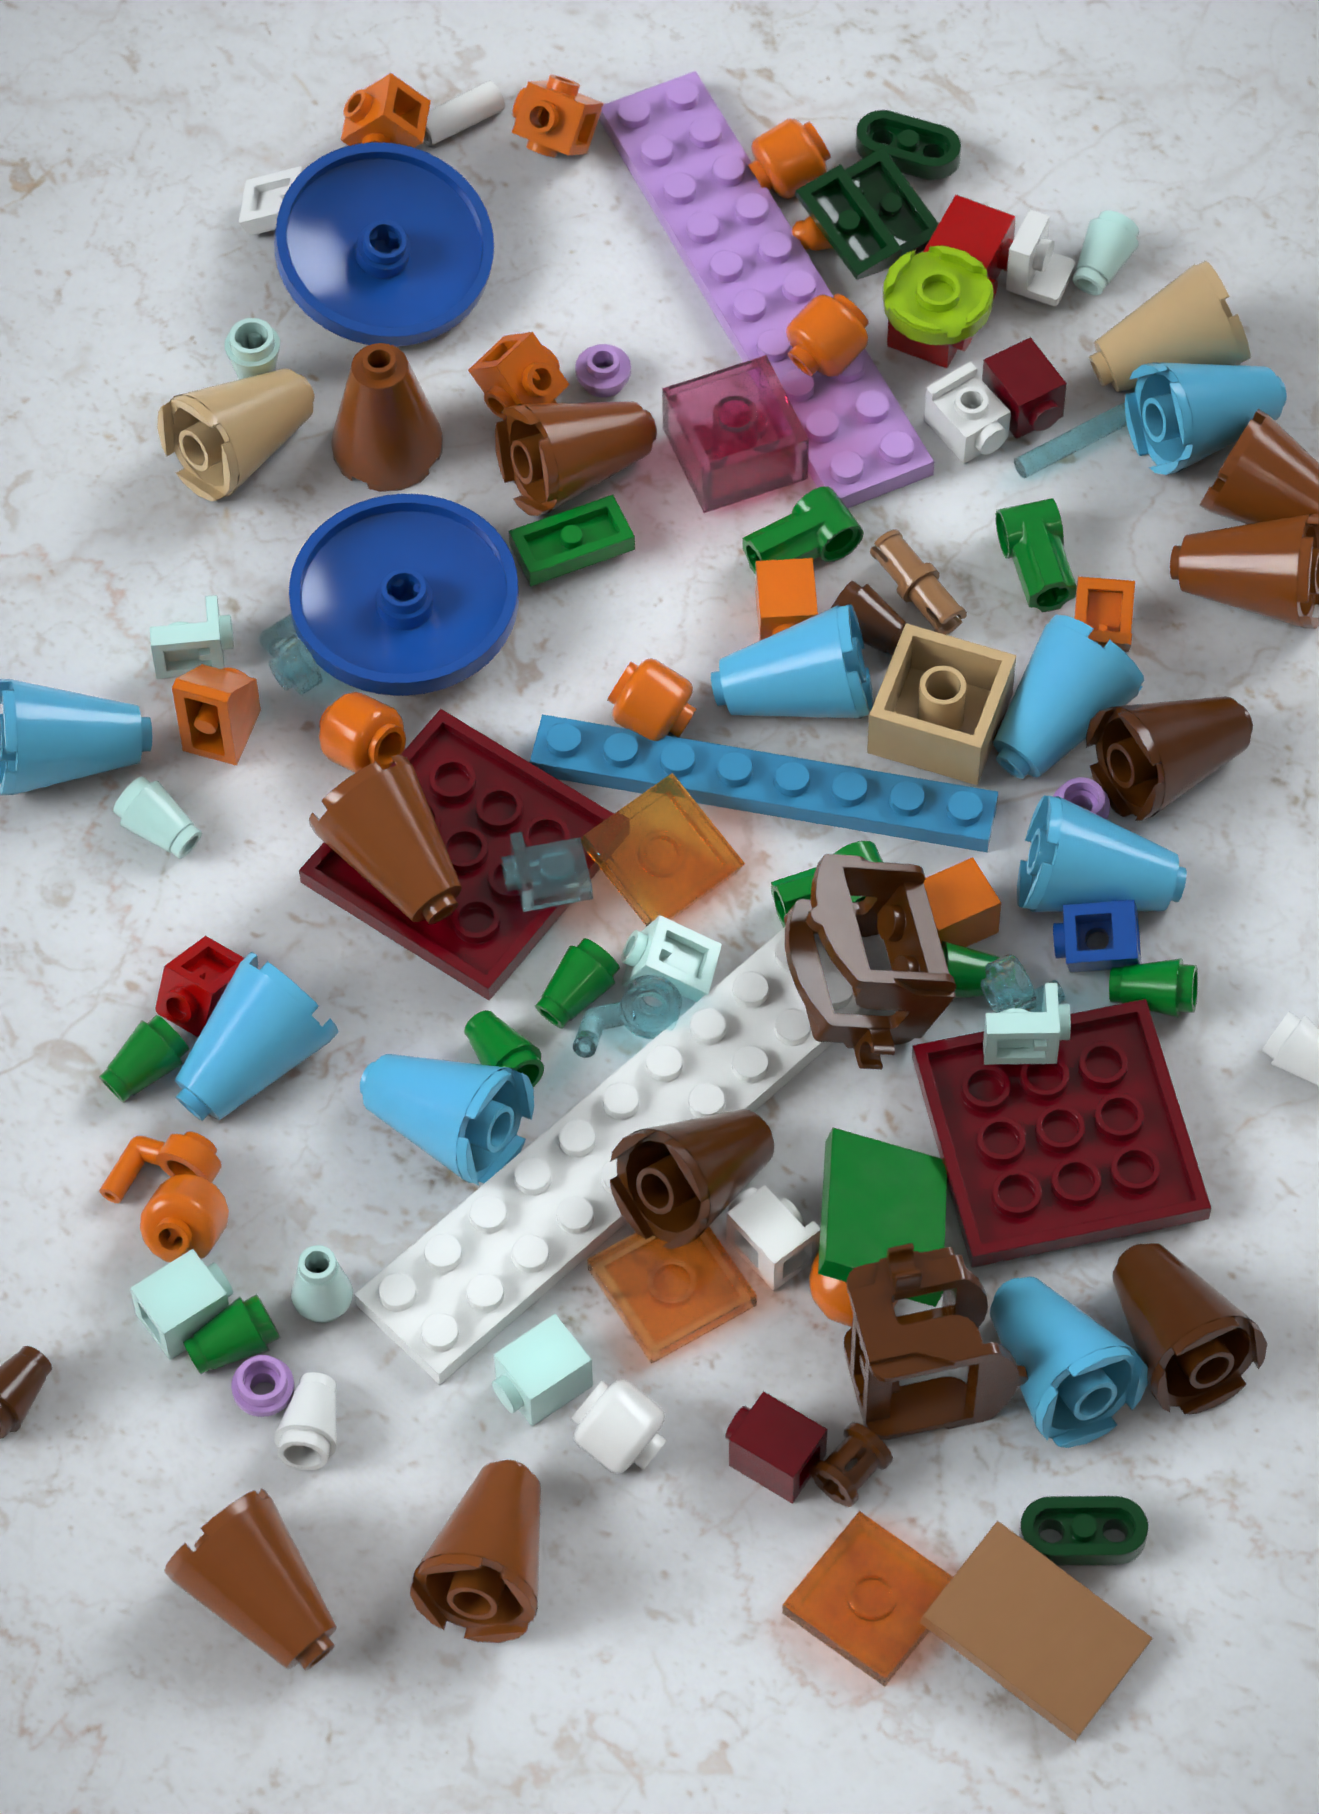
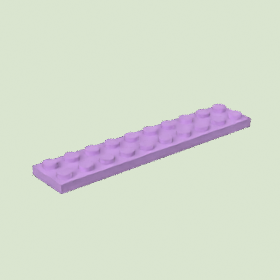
[599,71,934,508]

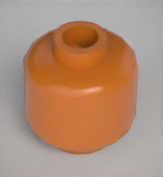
[747,118,831,199]
[786,293,869,377]
[607,658,697,741]
[319,692,406,773]
[140,1174,229,1263]

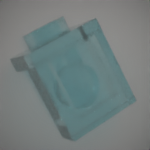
[501,832,593,912]

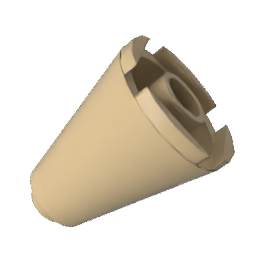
[1089,261,1251,392]
[157,368,314,501]

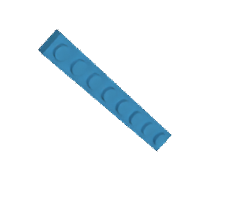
[530,714,998,853]

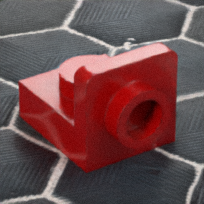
[155,936,244,1037]

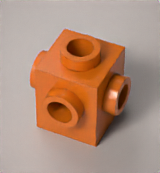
[341,73,431,148]
[511,75,604,157]
[468,332,570,420]

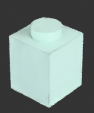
[130,1249,233,1360]
[492,1314,593,1427]

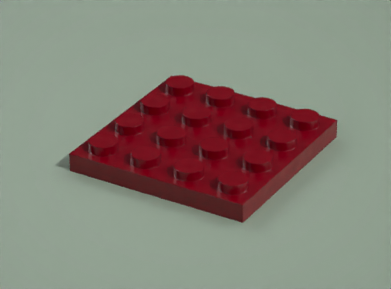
[299,709,629,1001]
[912,999,1211,1268]

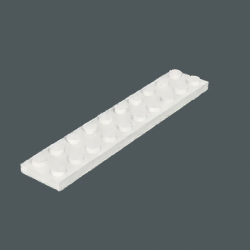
[354,927,872,1385]

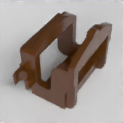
[784,854,956,1070]
[844,1243,1028,1440]

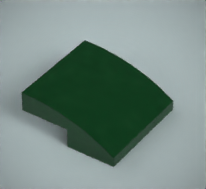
[795,147,939,280]

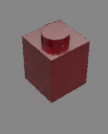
[982,337,1067,439]
[725,1391,828,1504]

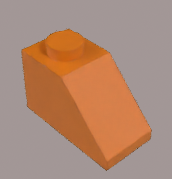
[172,664,261,766]

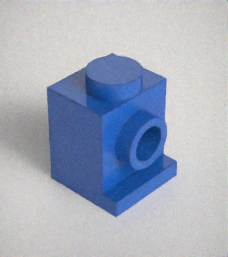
[1053,900,1142,973]

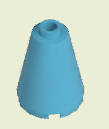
[1125,362,1287,475]
[711,605,874,719]
[993,615,1145,779]
[0,679,152,796]
[1017,795,1187,912]
[175,952,339,1121]
[360,1054,534,1186]
[989,1277,1148,1448]

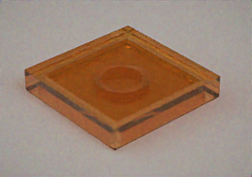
[580,773,745,926]
[587,1227,757,1364]
[782,1511,953,1687]

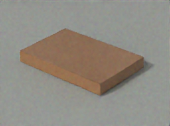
[919,1520,1153,1741]

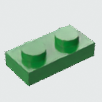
[509,494,635,586]

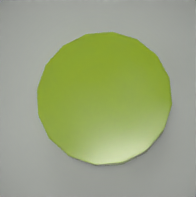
[882,246,994,345]

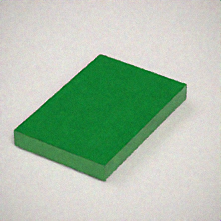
[818,1127,947,1307]

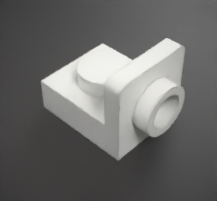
[239,166,304,236]
[1006,209,1076,306]

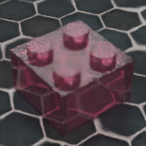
[662,355,809,513]

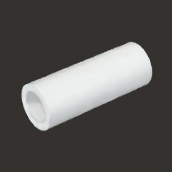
[424,81,505,146]

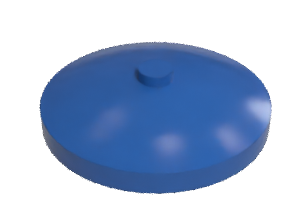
[274,142,494,347]
[289,494,519,696]

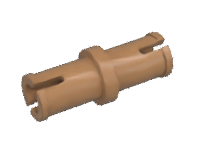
[870,529,967,635]

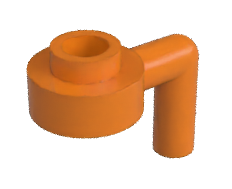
[99,1131,222,1203]

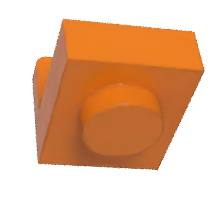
[1074,576,1135,652]

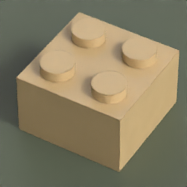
[867,623,1016,785]

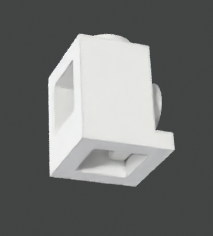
[924,361,1011,464]
[726,1185,821,1292]

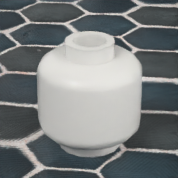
[571,1379,667,1473]

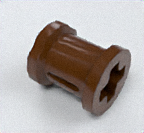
[809,1422,893,1507]

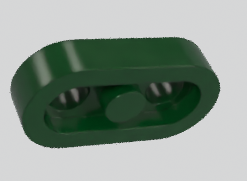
[856,110,961,180]
[1019,1496,1148,1565]

